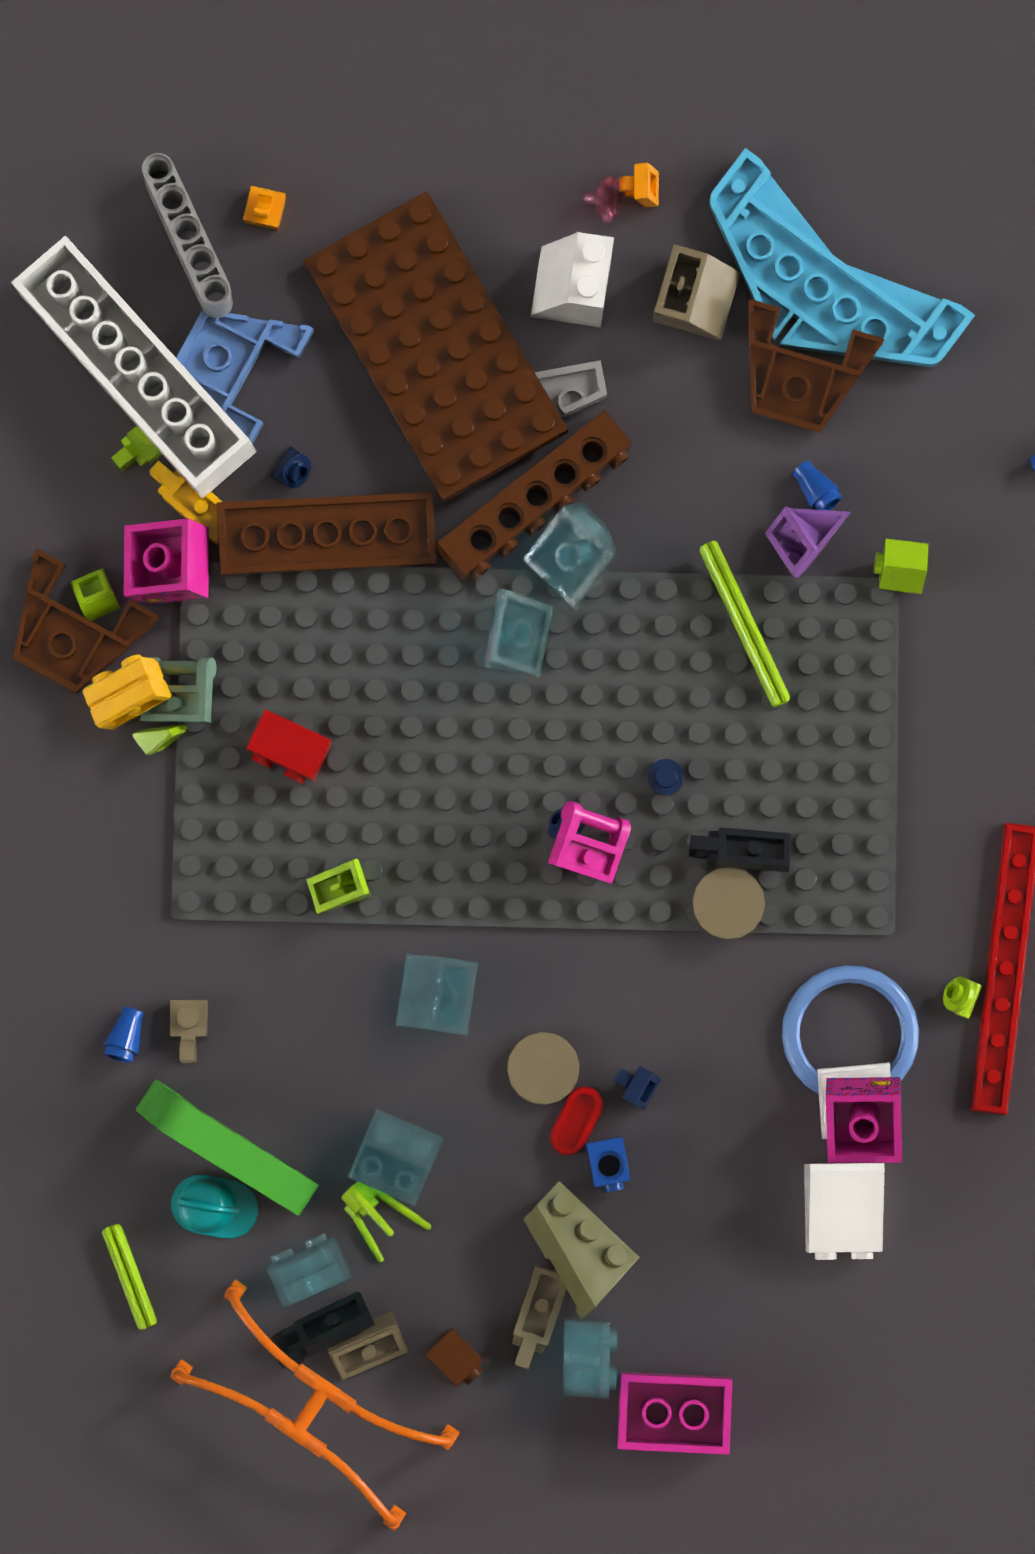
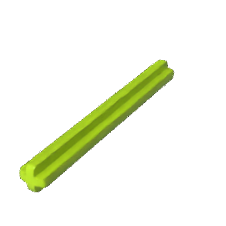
[699,541,790,707]

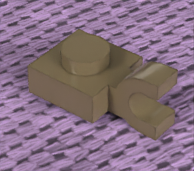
[170,1000,208,1063]

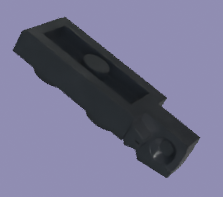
[689,827,791,872]

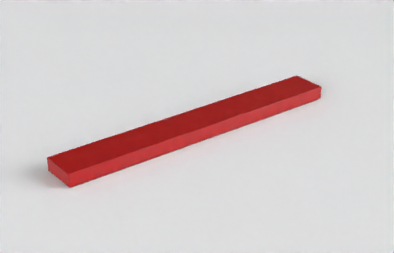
[970,823,1035,1115]

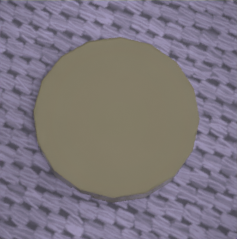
[692,867,765,940]
[507,1032,580,1105]

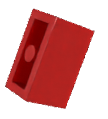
[246,709,333,784]

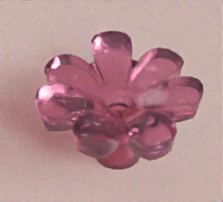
[585,176,622,223]

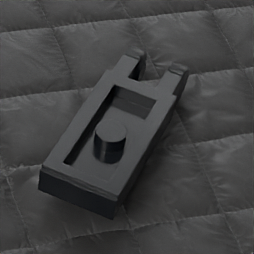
[271,1291,375,1369]

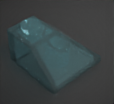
[523,502,617,607]

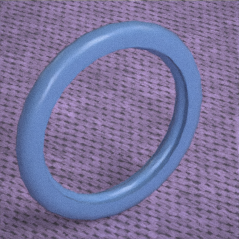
[782,965,919,1094]

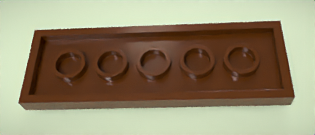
[216,492,437,576]

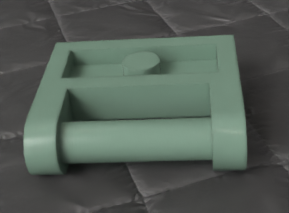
[140,657,217,723]

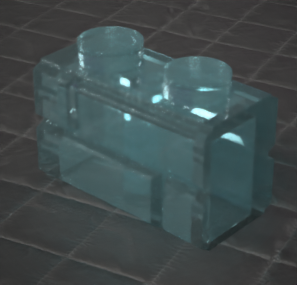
[266,1233,352,1308]

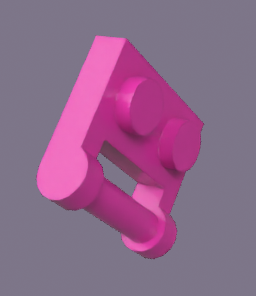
[548,801,631,884]

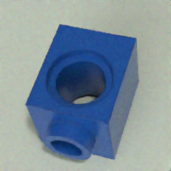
[586,1137,631,1193]

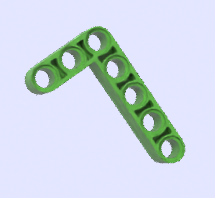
[135,1079,319,1216]

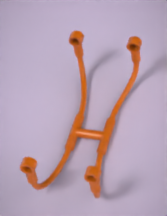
[169,1279,460,1531]

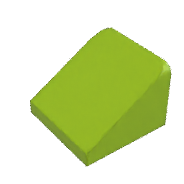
[70,568,120,621]
[132,724,187,755]

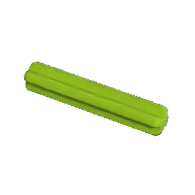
[102,1224,157,1330]

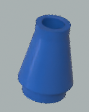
[792,461,842,510]
[103,1007,144,1063]

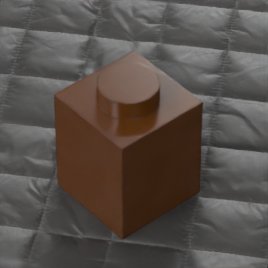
[426,1327,483,1387]

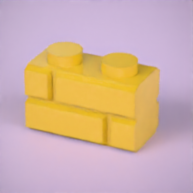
[82,655,172,730]

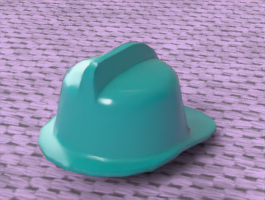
[171,1175,258,1238]

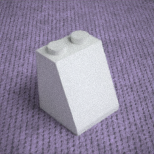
[531,232,614,328]
[804,1163,885,1260]

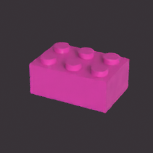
[617,1371,733,1455]

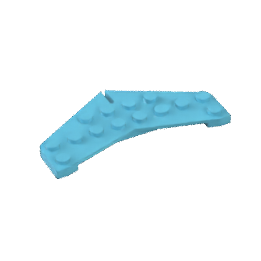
[709,148,975,367]

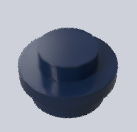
[648,759,684,795]

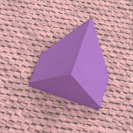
[765,506,851,578]

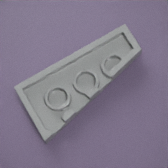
[535,360,607,418]

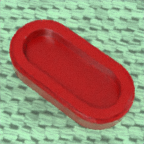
[550,1086,603,1156]

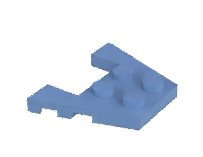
[176,310,314,444]

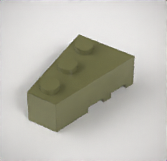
[523,1181,640,1320]

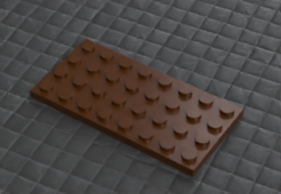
[303,191,568,503]

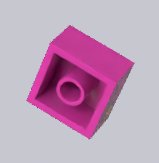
[124,518,209,605]
[826,1077,902,1163]

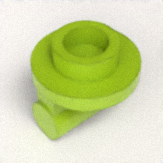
[943,977,982,1019]

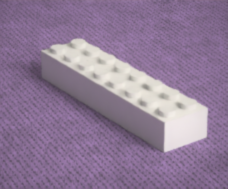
[11,236,257,499]

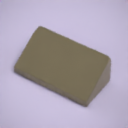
[327,1311,409,1381]

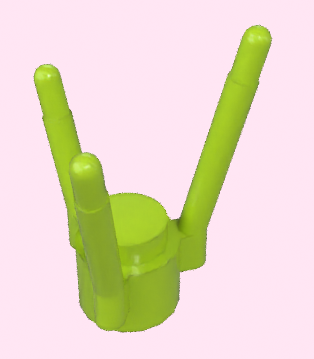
[341,1178,431,1263]

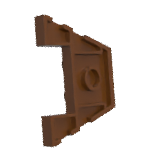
[748,299,884,433]
[13,548,160,694]

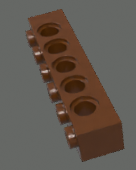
[436,410,632,582]

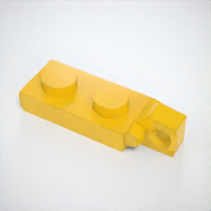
[149,460,222,545]

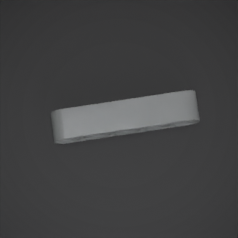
[142,153,233,318]

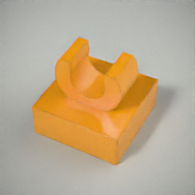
[619,163,659,208]
[243,186,286,231]

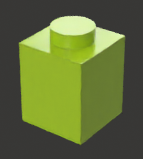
[873,538,929,594]

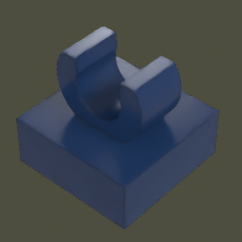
[614,1066,661,1111]

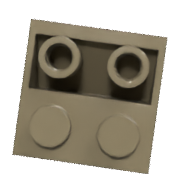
[652,244,741,341]

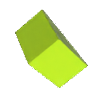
[306,859,371,914]

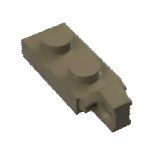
[511,1264,567,1369]

